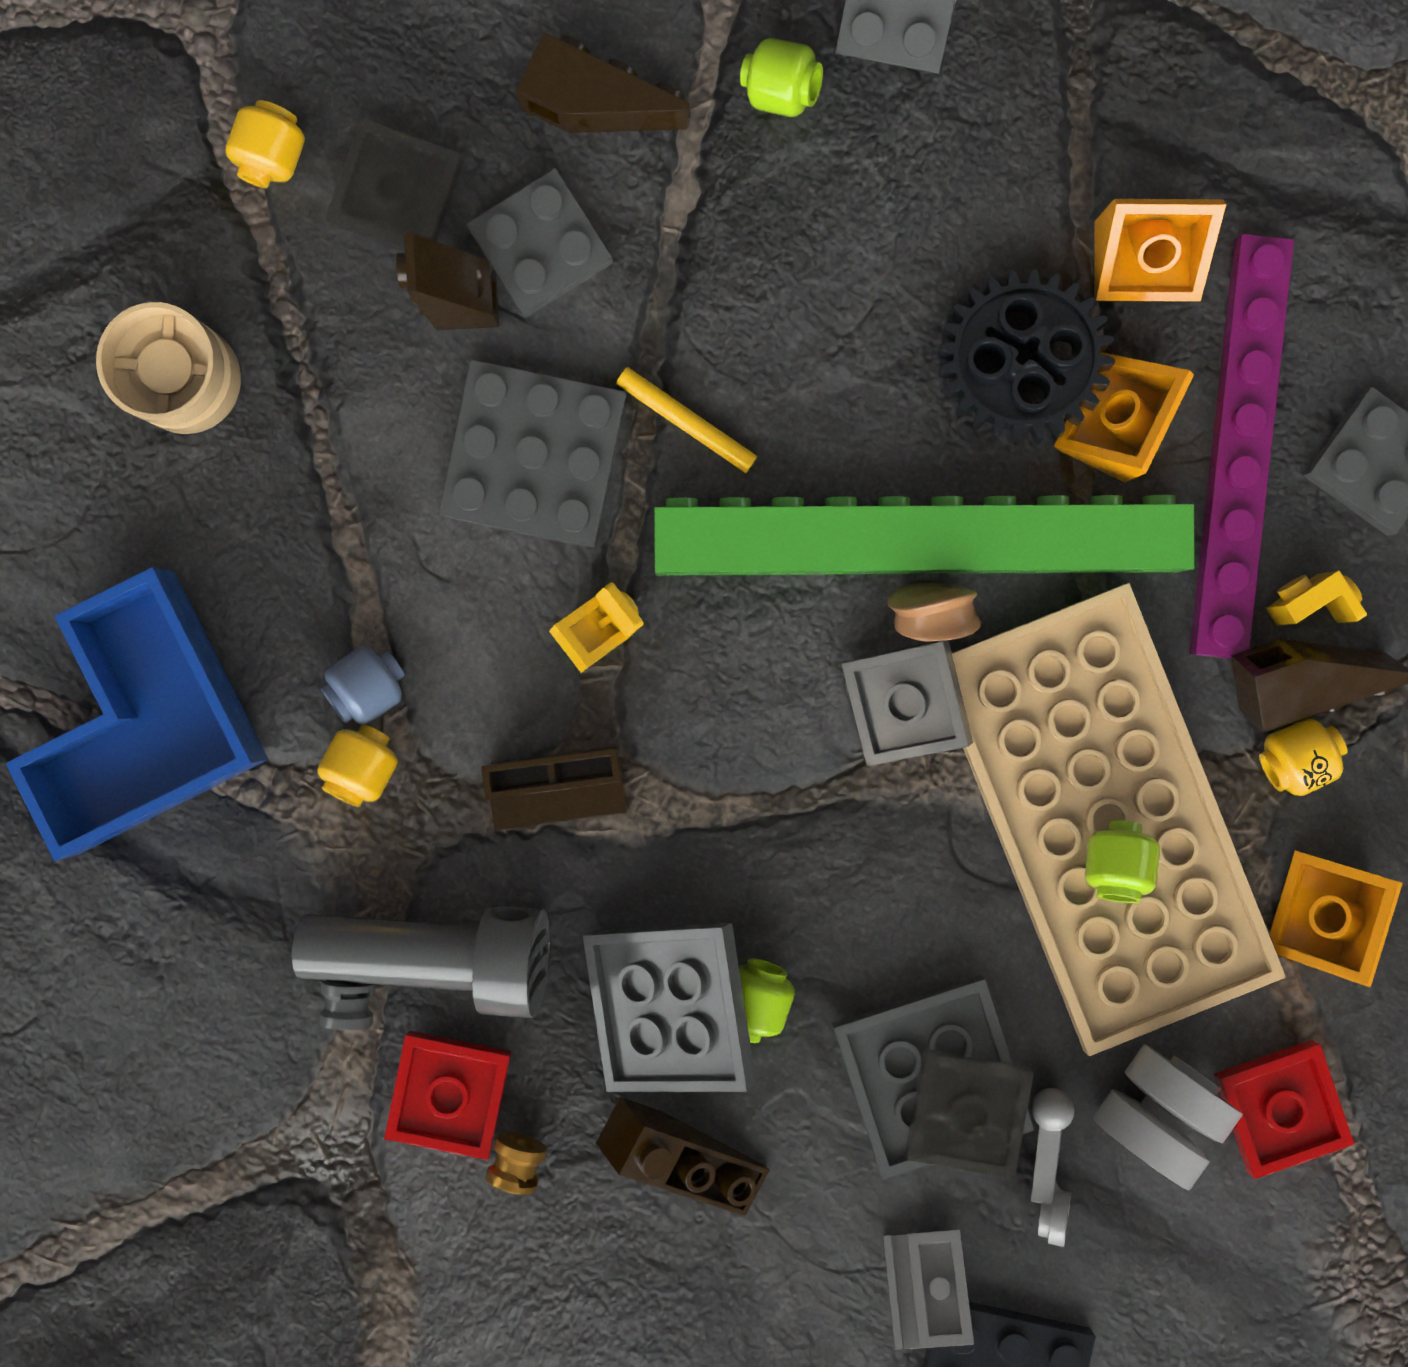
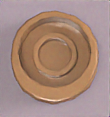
[887,581,981,642]

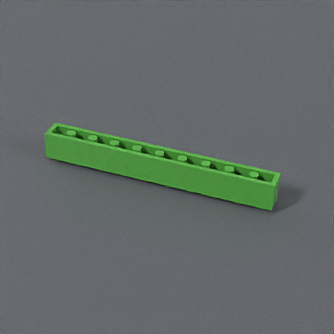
[655,495,1194,576]

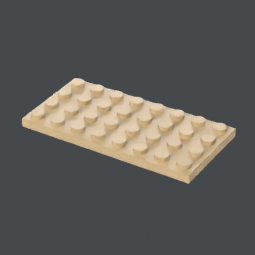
[952,583,1286,1056]

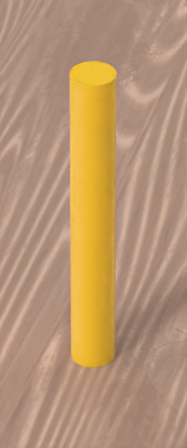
[616,367,758,473]

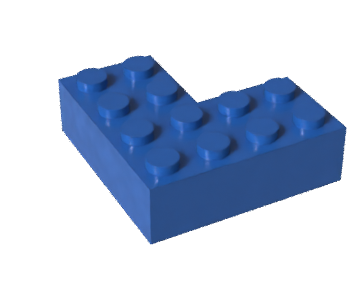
[5,567,269,861]

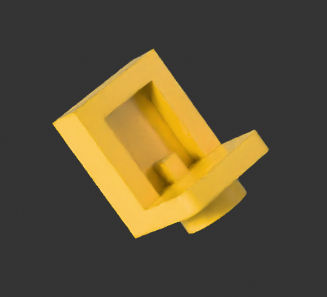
[1266,571,1367,625]
[549,582,643,673]

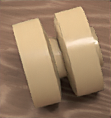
[96,302,241,434]

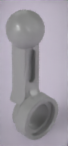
[1031,1088,1075,1247]

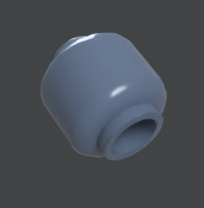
[321,646,405,725]

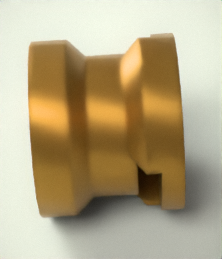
[485,1132,548,1195]

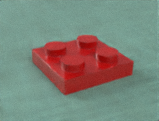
[384,1030,512,1160]
[1213,1040,1355,1179]

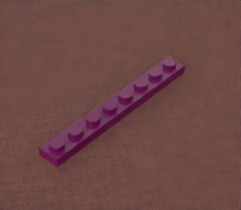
[1189,234,1294,659]

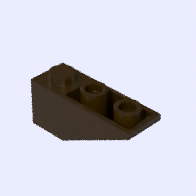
[516,32,690,133]
[396,233,499,330]
[1231,639,1408,732]
[596,1097,770,1216]

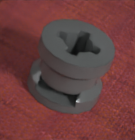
[318,980,375,1030]

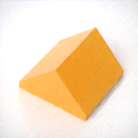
[1094,199,1226,301]
[1054,352,1194,483]
[1269,850,1403,987]

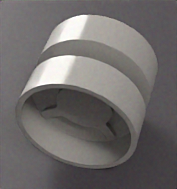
[1092,1044,1243,1191]

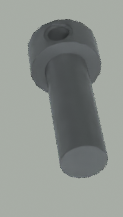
[292,905,550,1018]

